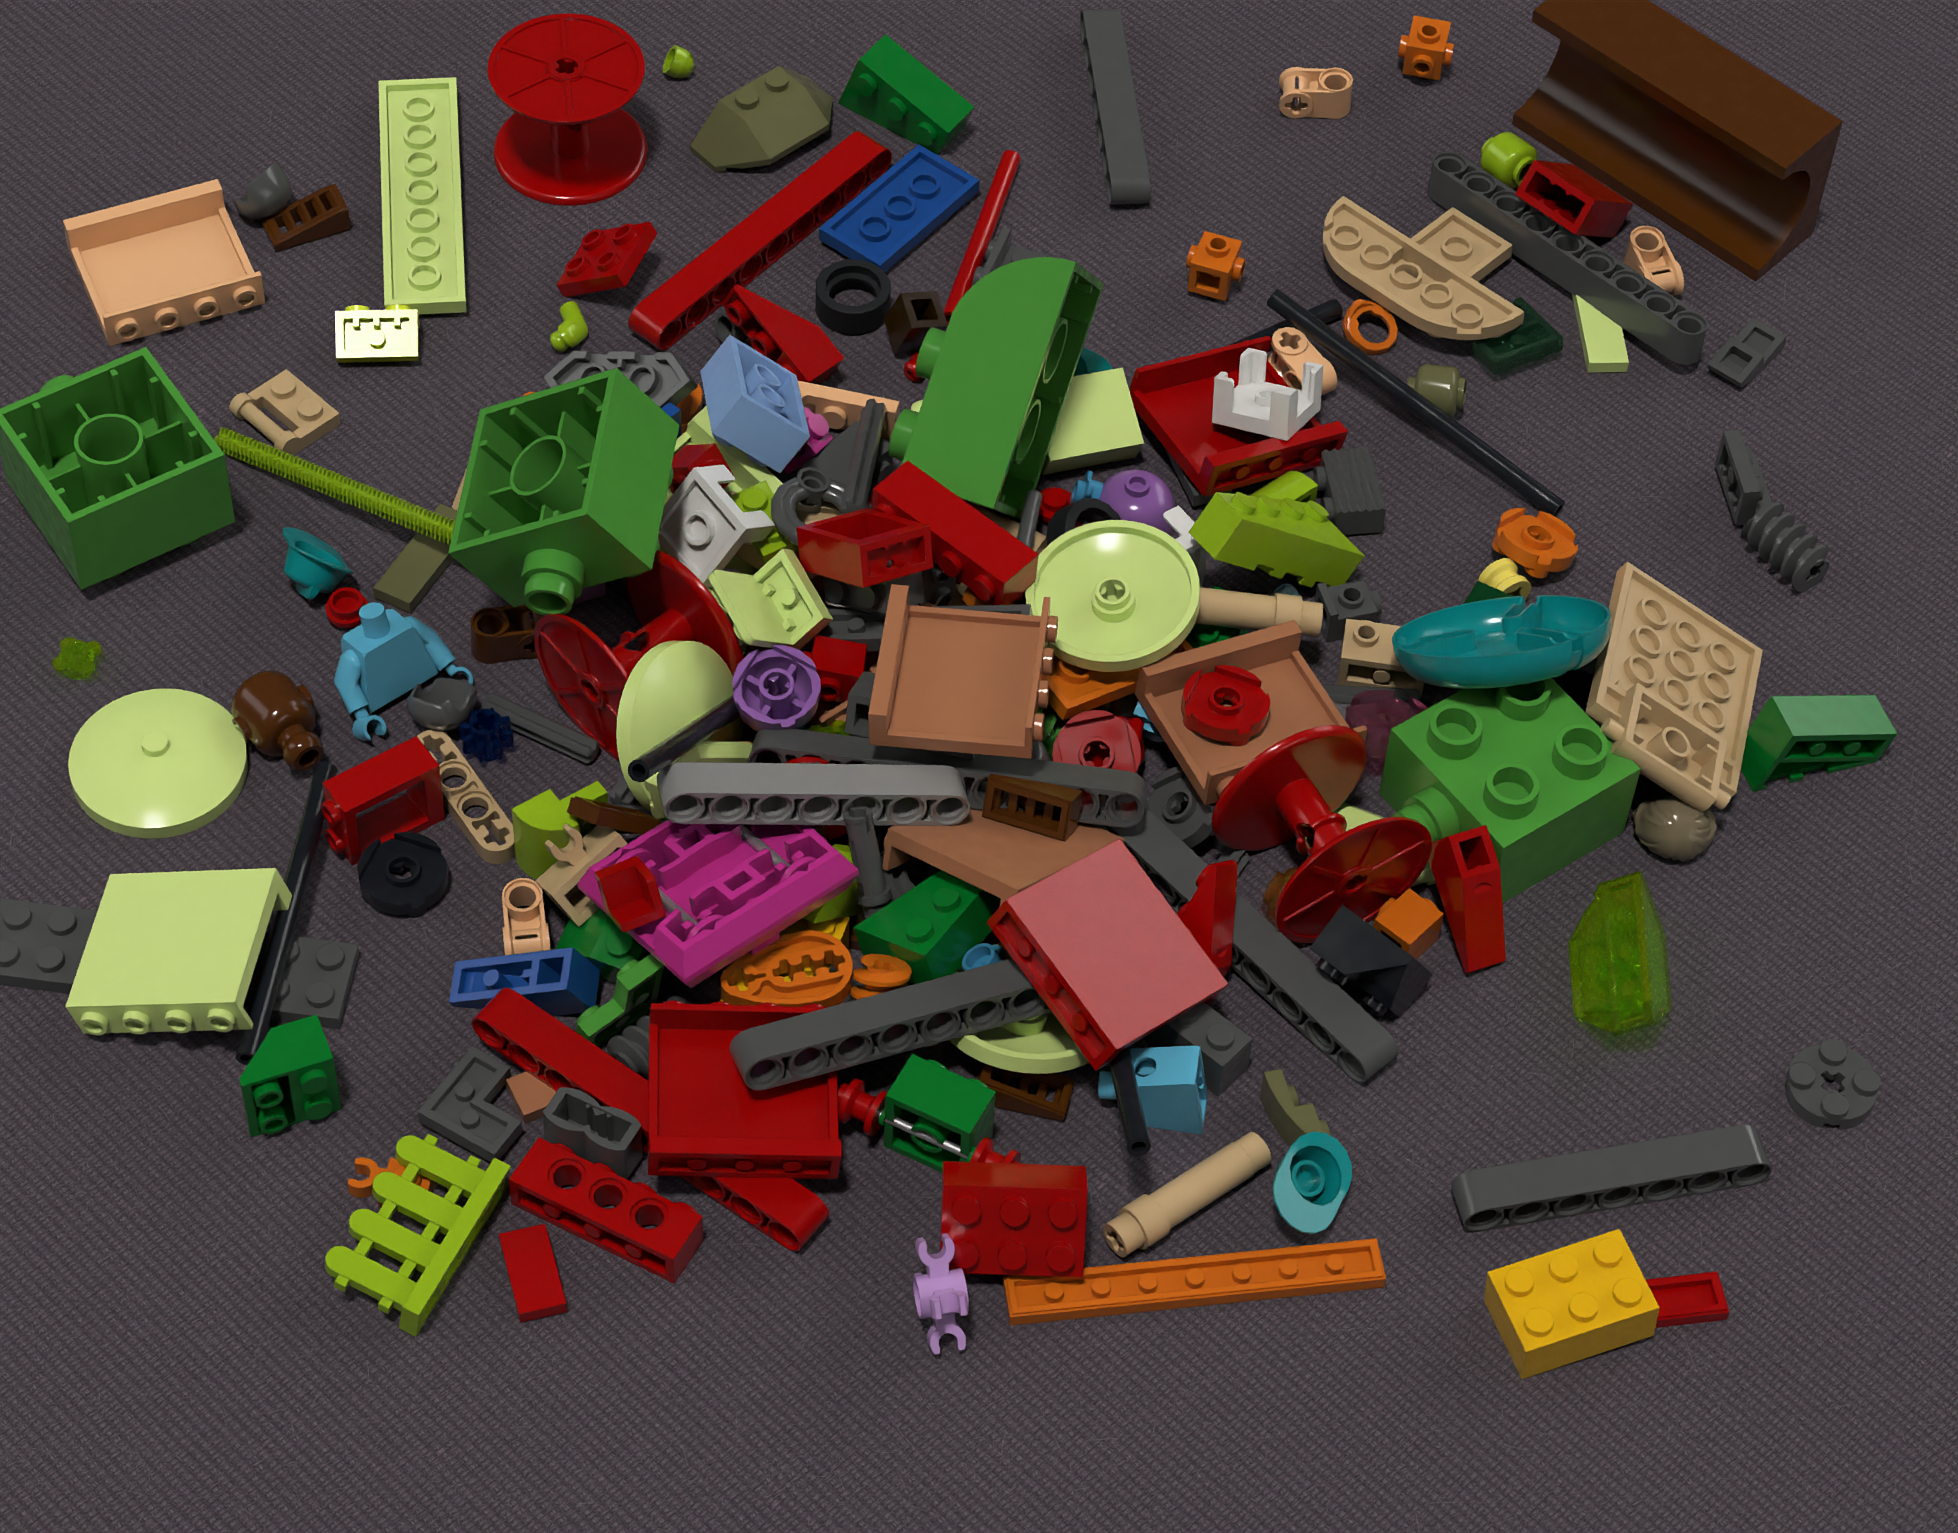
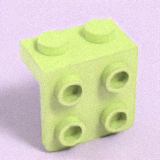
[708,548,833,650]

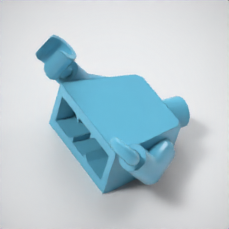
[334,602,474,741]

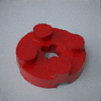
[1181,665,1270,746]
[1052,710,1141,797]

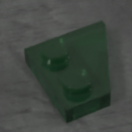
[1473,297,1563,375]

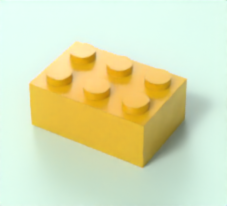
[1484,1229,1660,1379]

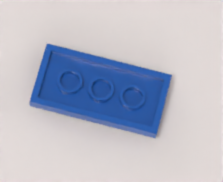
[819,144,980,272]

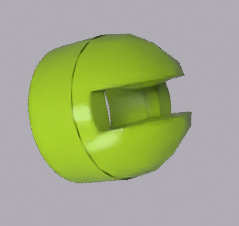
[662,45,694,79]

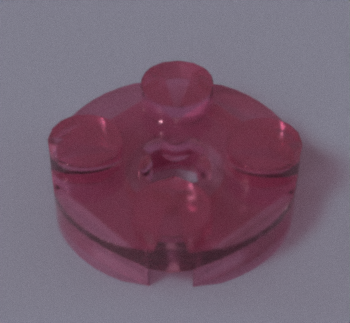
[1345,690,1428,759]

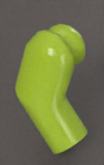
[550,301,588,352]

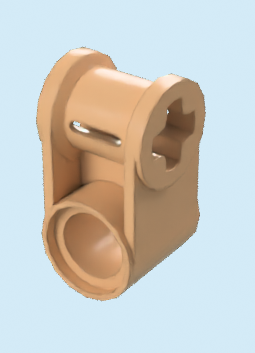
[1279,67,1353,119]
[1623,226,1684,296]
[1267,327,1338,396]
[502,878,551,955]

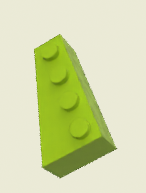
[1189,492,1365,587]

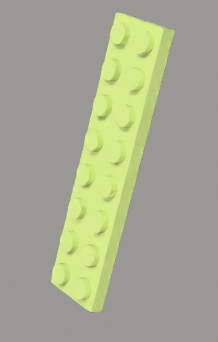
[378,77,467,315]

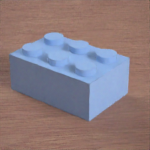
[700,335,810,473]

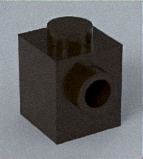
[884,291,948,353]

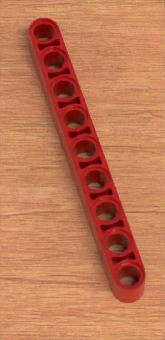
[628,131,892,350]
[471,987,829,1251]

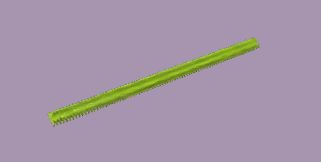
[214,427,455,545]

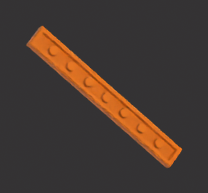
[1002,1238,1386,1326]

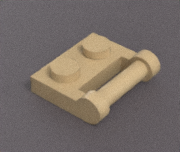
[229,369,341,455]

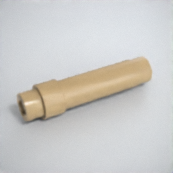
[1195,587,1323,637]
[1103,1132,1272,1257]

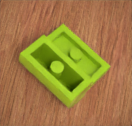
[512,780,608,880]

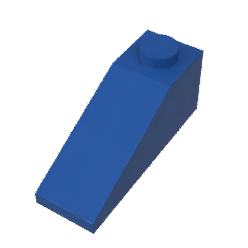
[449,947,600,1016]

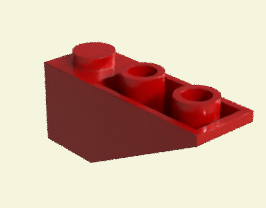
[722,284,844,384]
[1429,825,1506,974]
[1177,860,1238,977]

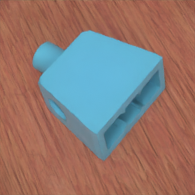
[1098,1046,1208,1134]

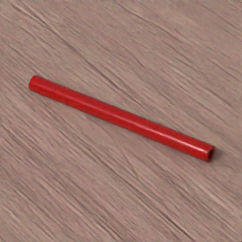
[943,150,1021,324]

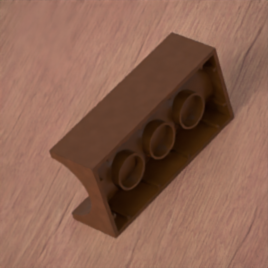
[1512,0,1843,282]

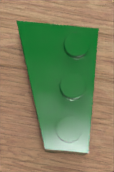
[838,34,975,154]

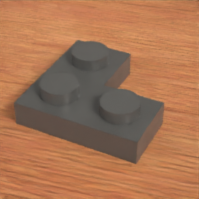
[418,1046,523,1162]

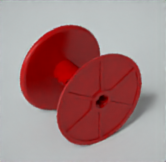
[487,13,648,206]
[534,550,744,760]
[1212,725,1432,943]

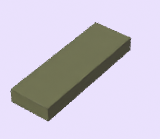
[373,503,457,613]

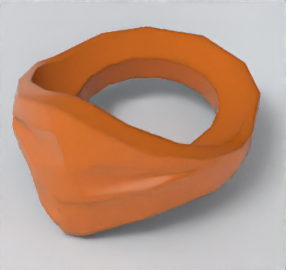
[1342,299,1398,355]

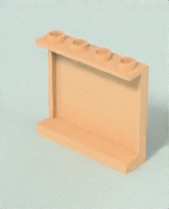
[63,179,265,346]

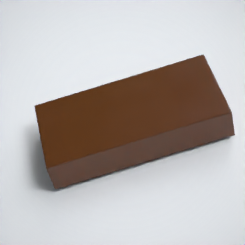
[567,796,662,835]

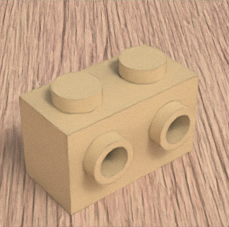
[1337,618,1424,697]

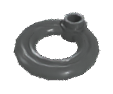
[771,467,845,546]

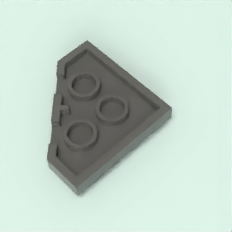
[543,350,698,408]

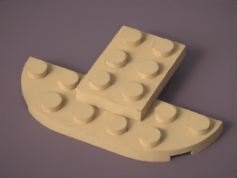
[1323,196,1524,340]

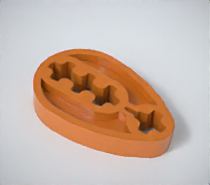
[720,930,853,1007]

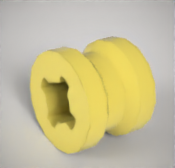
[1478,558,1532,599]

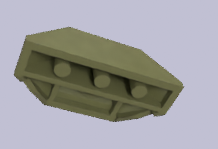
[690,66,833,173]

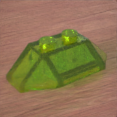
[1569,871,1672,1037]

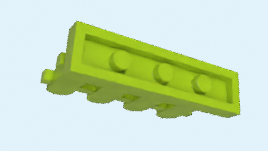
[325,1134,511,1337]

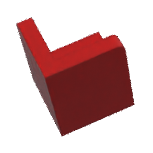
[594,856,666,932]

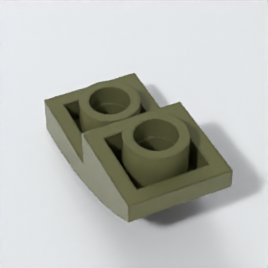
[1259,1069,1330,1147]

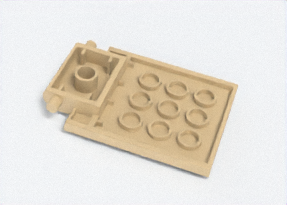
[1585,562,1763,812]

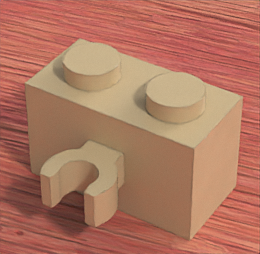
[535,824,628,927]

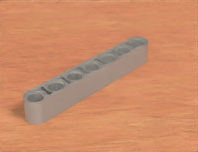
[657,762,970,826]

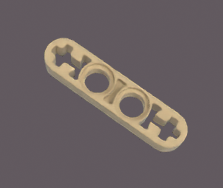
[417,730,515,864]

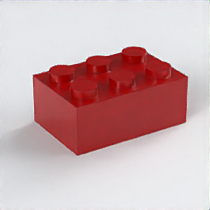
[939,1161,1088,1277]

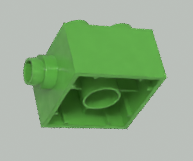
[0,347,235,590]
[448,368,679,616]
[1379,678,1641,903]

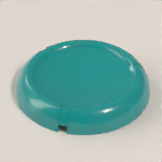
[1392,595,1611,689]

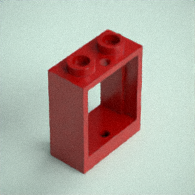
[797,508,933,588]
[321,736,445,866]

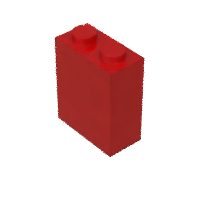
[1515,160,1634,238]

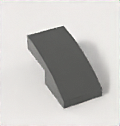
[1708,317,1786,388]

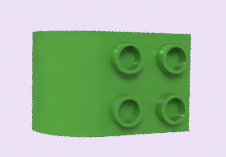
[889,257,1104,520]

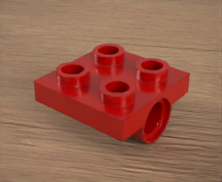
[556,221,658,297]

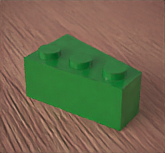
[1741,694,1897,792]
[853,870,1001,984]

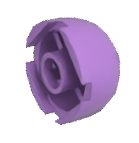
[1099,469,1176,536]
[732,645,821,732]

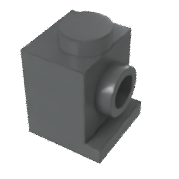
[1314,580,1382,643]

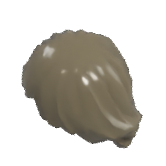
[1632,790,1717,862]

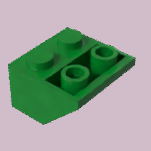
[239,1014,341,1138]

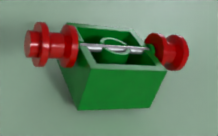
[837,1054,1022,1173]

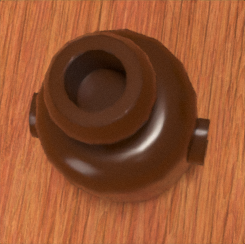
[231,670,324,771]

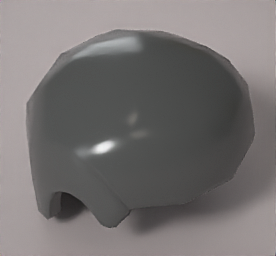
[234,161,291,220]
[407,678,478,732]

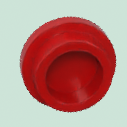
[1038,487,1072,525]
[325,587,368,628]

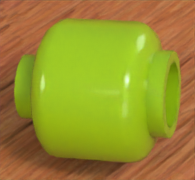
[1480,131,1537,189]

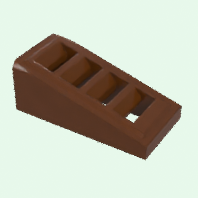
[261,184,350,251]
[982,773,1083,842]
[975,1062,1075,1121]

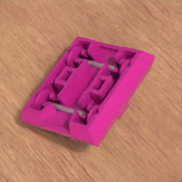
[577,820,859,988]

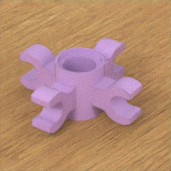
[913,1233,969,1355]

